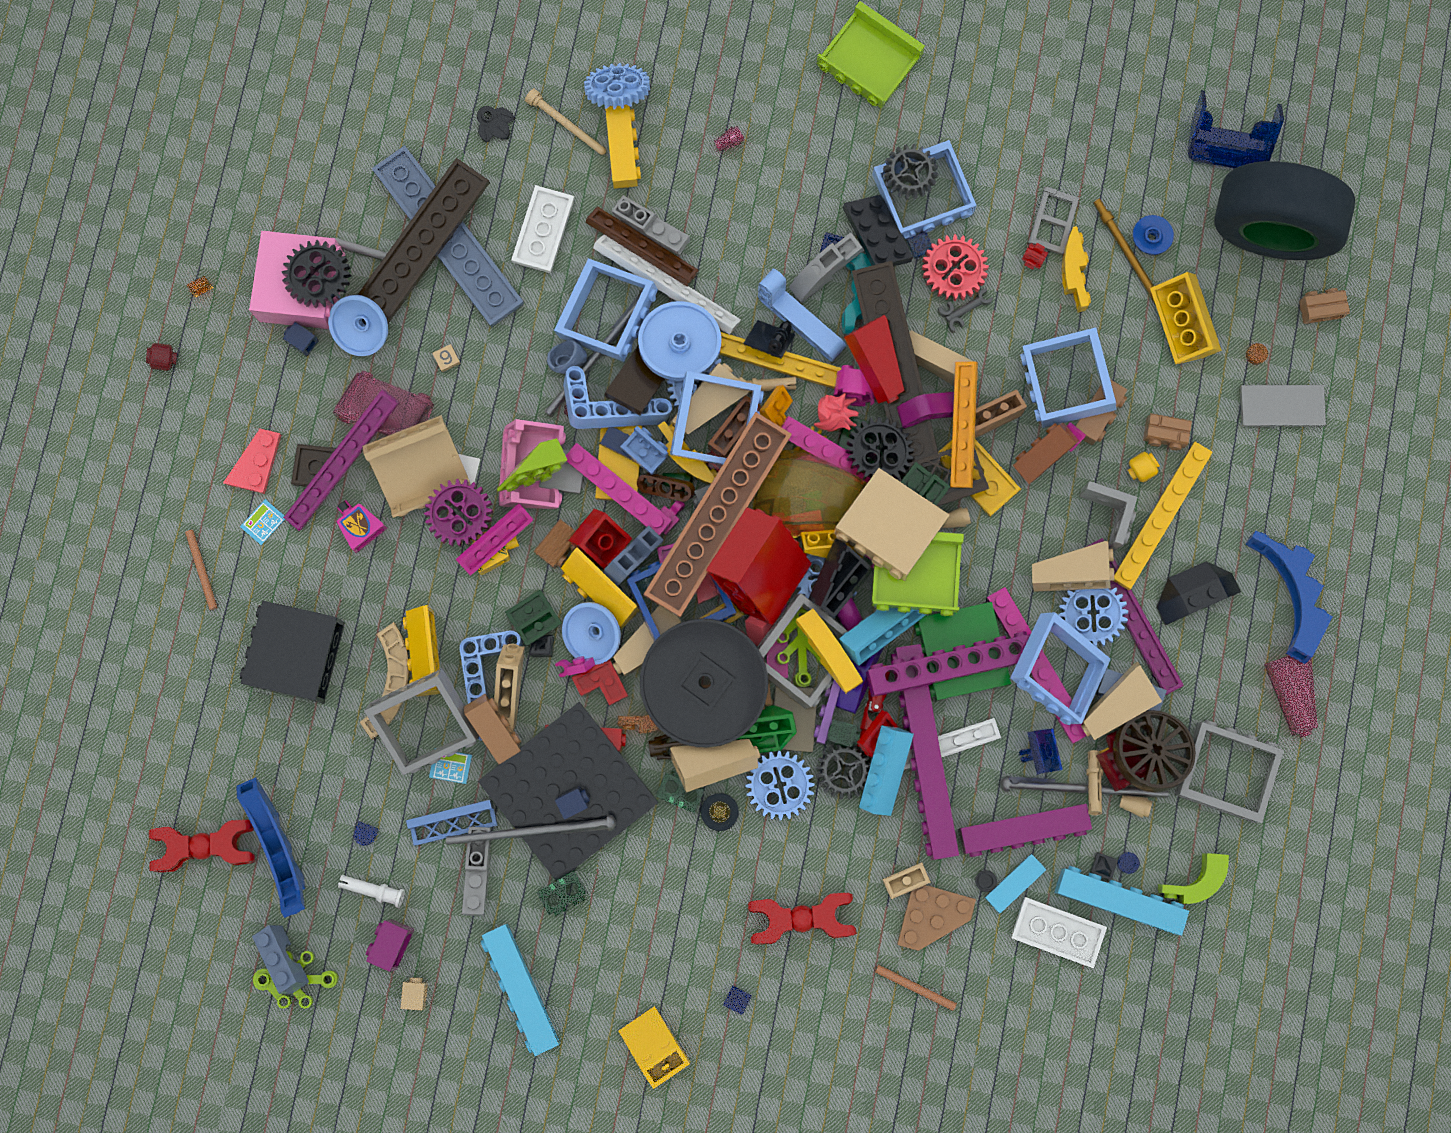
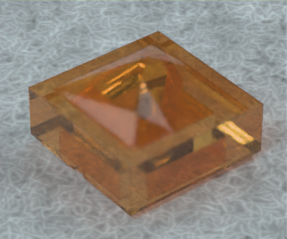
[186,276,213,297]

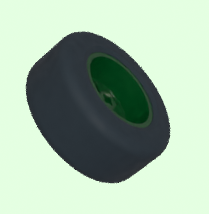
[1214,161,1355,260]

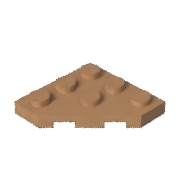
[897,885,976,951]

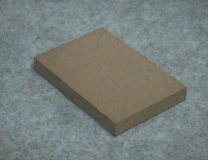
[774,686,817,753]

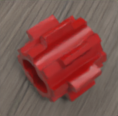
[1022,243,1048,270]

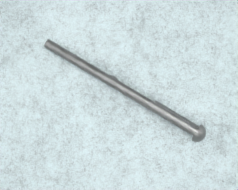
[545,289,643,416]
[1000,776,1169,798]
[446,814,616,845]

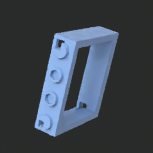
[872,140,977,240]
[554,258,658,362]
[1020,328,1116,428]
[670,371,764,465]
[1010,612,1111,725]

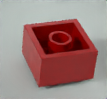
[568,508,633,570]

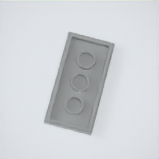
[1240,385,1326,427]

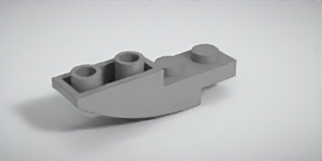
[612,195,691,255]
[789,233,864,303]
[462,827,491,916]

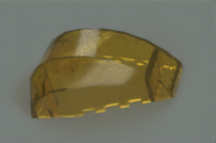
[752,450,867,538]

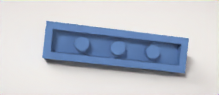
[406,800,498,846]

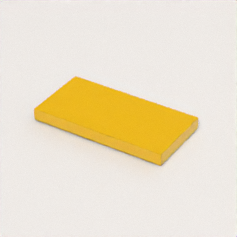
[595,426,643,501]
[938,439,1021,517]

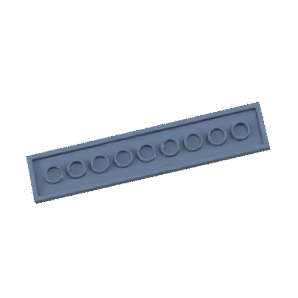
[372,145,524,327]

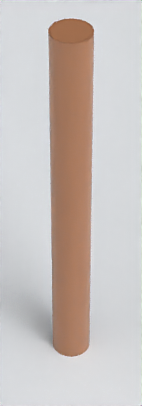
[185,530,218,610]
[875,965,957,1011]

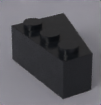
[808,538,874,619]

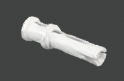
[338,875,405,908]

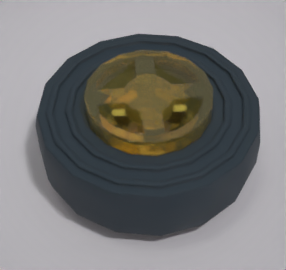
[701,793,739,831]

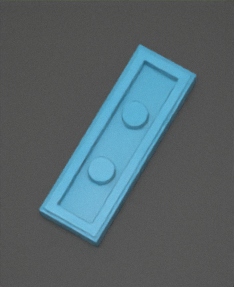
[984,854,1046,914]

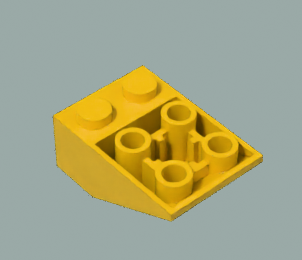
[619,1006,690,1089]

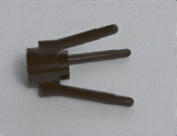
[649,734,690,760]

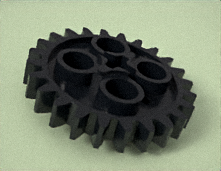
[282,240,351,308]
[845,417,914,480]

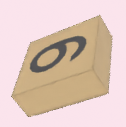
[432,344,461,372]

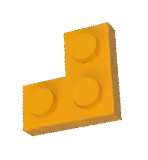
[759,385,793,427]

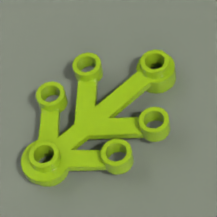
[776,606,822,688]
[253,951,339,1009]

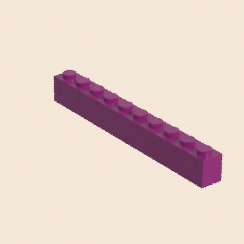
[891,644,959,860]

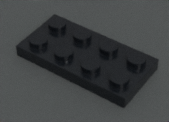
[843,195,913,266]

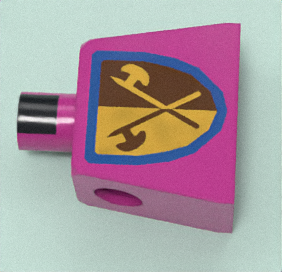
[336,500,388,553]

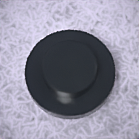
[975,870,997,892]

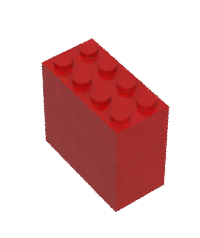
[706,508,812,625]

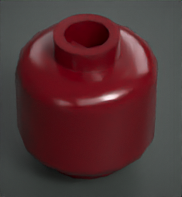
[146,343,177,371]

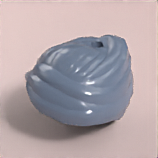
[547,340,587,374]

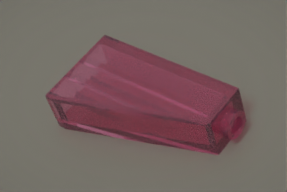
[1264,656,1318,738]

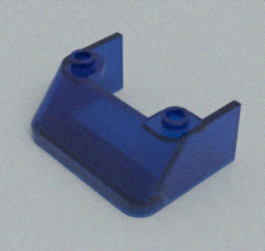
[1188,90,1284,168]

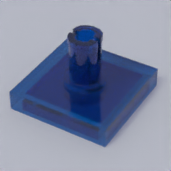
[1019,728,1063,775]

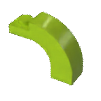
[1158,853,1229,904]

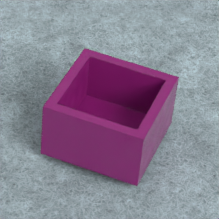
[365,919,415,972]

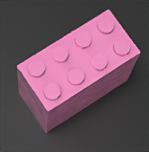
[249,231,345,329]

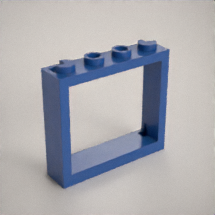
[626,561,736,642]

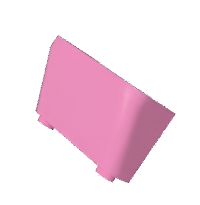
[498,419,566,509]

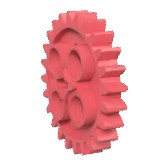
[921,234,989,301]

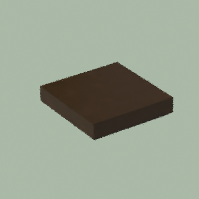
[291,444,336,490]

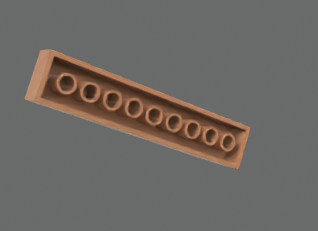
[644,412,792,618]

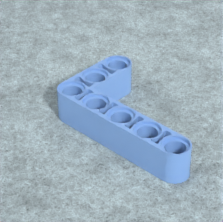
[758,269,846,362]
[563,366,672,429]
[460,631,522,742]

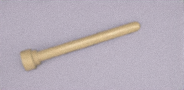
[525,88,606,155]

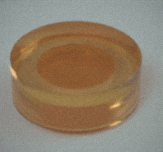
[1246,343,1268,365]

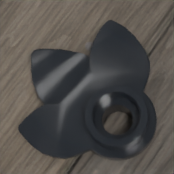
[477,106,515,143]

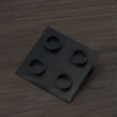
[743,320,795,359]

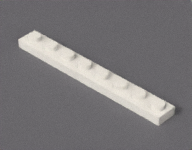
[593,235,741,335]

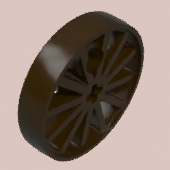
[1113,710,1196,792]

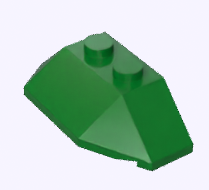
[736,705,797,753]

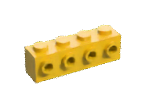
[605,104,641,189]

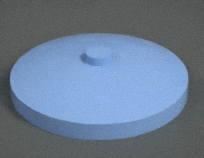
[638,301,721,381]

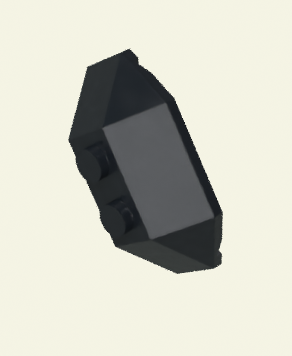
[1156,561,1241,626]

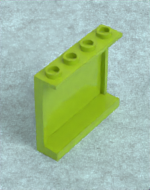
[816,1,925,109]
[871,532,964,616]

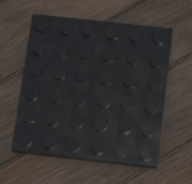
[478,701,659,882]

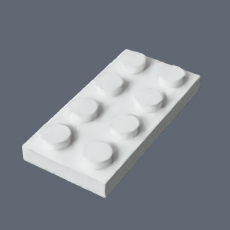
[511,185,575,274]
[1010,897,1107,968]

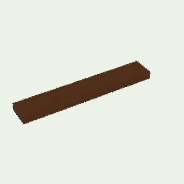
[585,206,699,287]

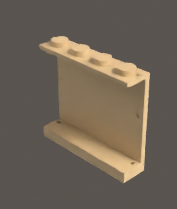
[362,415,471,518]
[834,468,950,581]

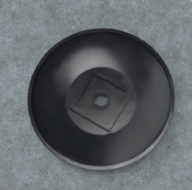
[640,618,769,748]

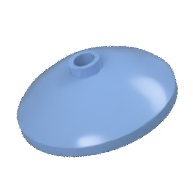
[328,295,388,356]
[562,602,621,665]

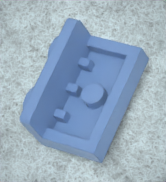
[620,426,668,475]

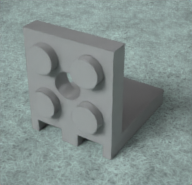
[1079,481,1138,551]

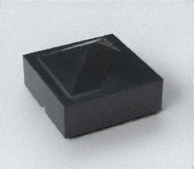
[530,635,554,657]
[1090,852,1118,880]

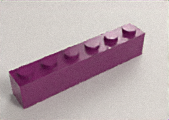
[958,804,1092,857]

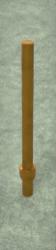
[1093,198,1155,303]

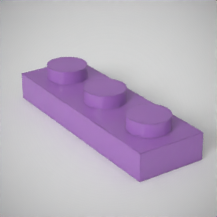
[813,680,840,745]

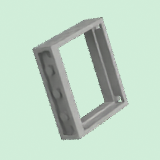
[757,593,848,709]
[364,668,479,775]
[1175,720,1284,824]

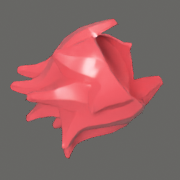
[814,393,859,432]

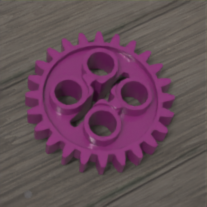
[424,479,493,547]

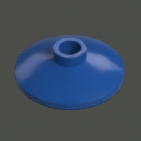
[1133,215,1174,255]

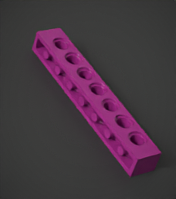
[866,631,1040,697]

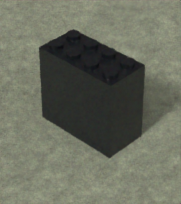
[240,600,345,704]

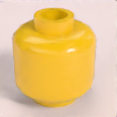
[1127,452,1160,483]

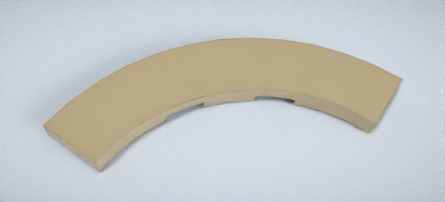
[360,622,409,740]

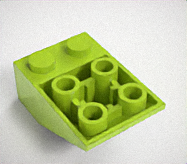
[497,438,568,492]

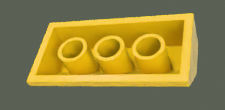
[1150,272,1222,364]
[561,548,639,629]
[403,605,441,697]

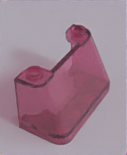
[333,370,434,436]

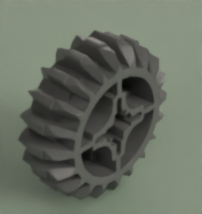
[883,144,938,200]
[816,742,871,800]

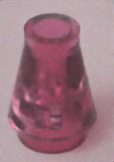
[714,126,745,152]

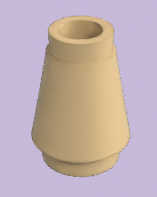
[942,507,971,529]
[1119,795,1153,818]

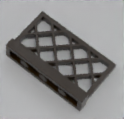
[898,447,989,507]

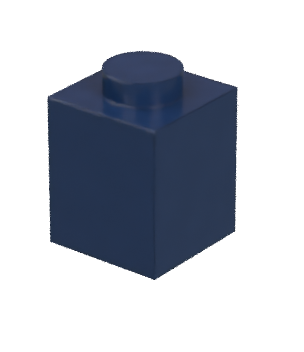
[283,322,319,357]
[555,786,590,820]

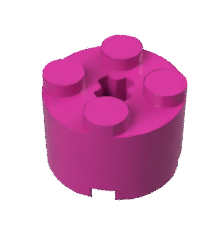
[833,365,875,407]

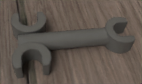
[938,288,993,333]

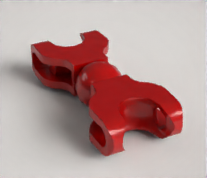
[148,820,255,873]
[747,893,857,945]

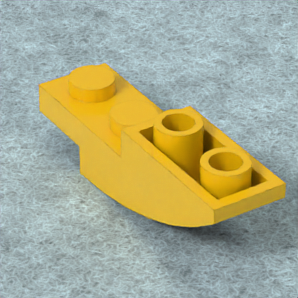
[1062,226,1091,313]
[658,421,718,485]
[800,530,863,559]

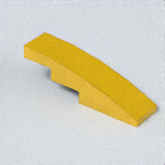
[796,609,863,694]

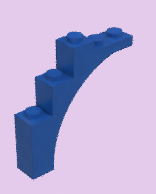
[1245,531,1333,664]
[236,777,305,918]

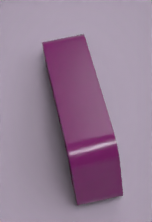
[896,392,954,428]

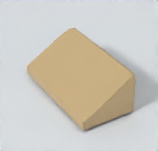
[882,862,930,899]

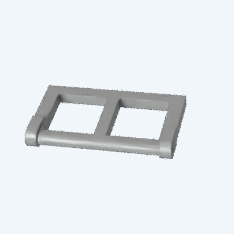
[1028,187,1079,255]

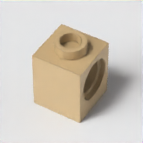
[400,977,428,1010]

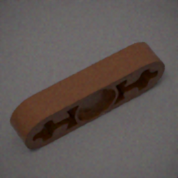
[637,473,695,502]

